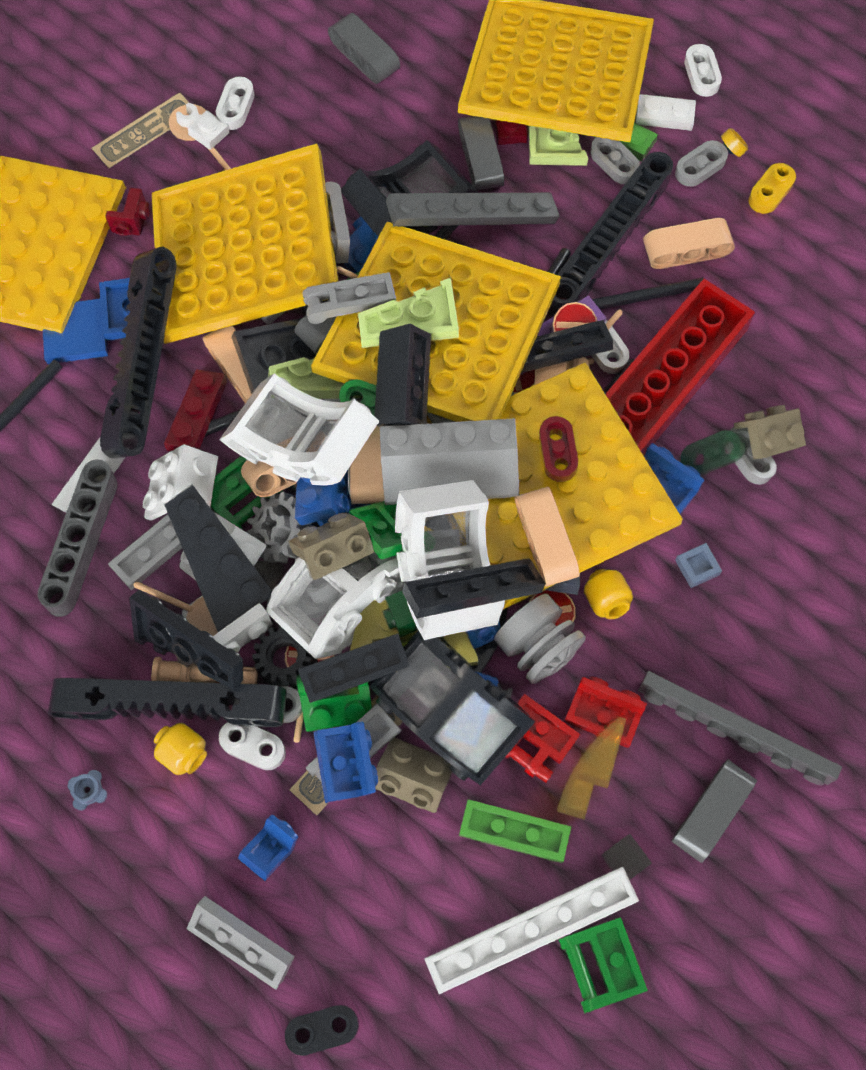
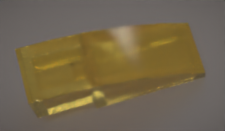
[556,716,626,819]

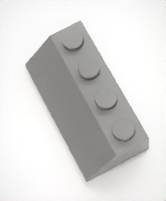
[380,418,519,505]

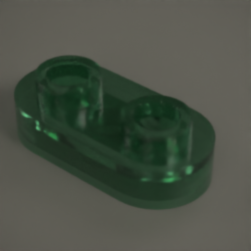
[680,430,745,475]

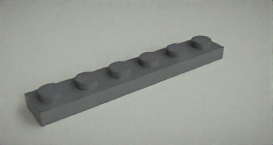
[386,192,560,227]
[638,671,842,786]

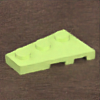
[528,126,588,166]
[358,278,459,348]
[268,357,363,399]

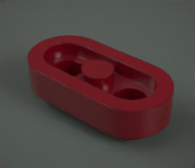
[539,416,578,482]

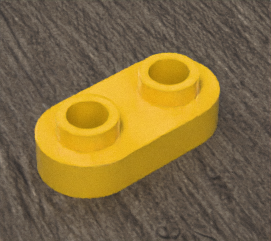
[749,163,796,214]

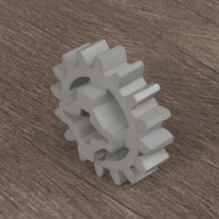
[247,492,312,564]

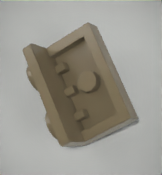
[733,405,806,459]
[288,513,374,580]
[375,737,453,813]

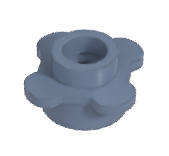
[68,770,107,811]

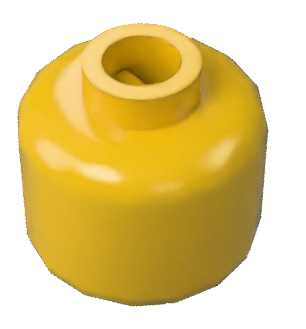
[584,569,633,619]
[154,723,207,775]

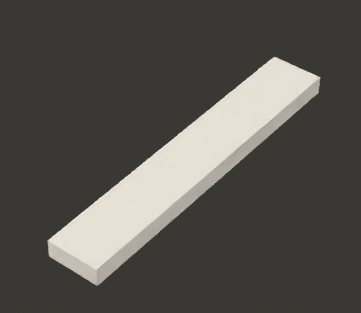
[425,867,639,994]

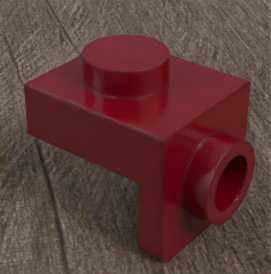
[105,188,150,236]

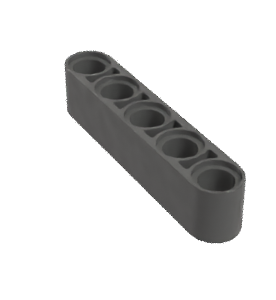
[37,459,118,617]

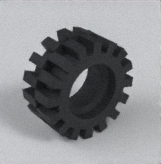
[252,624,318,689]

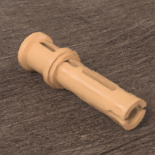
[151,657,258,684]

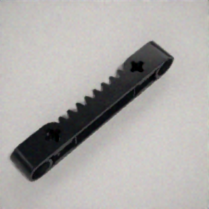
[548,152,673,317]
[100,247,176,459]
[48,678,287,727]

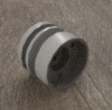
[494,593,586,684]

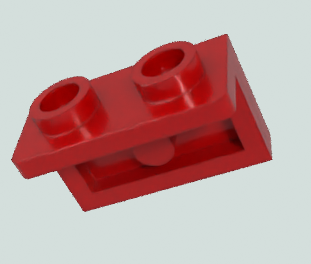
[564,676,647,748]

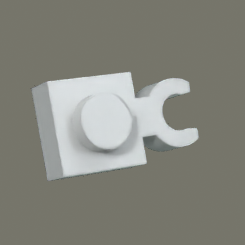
[176,103,229,150]

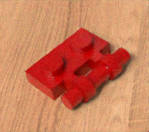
[505,694,581,783]

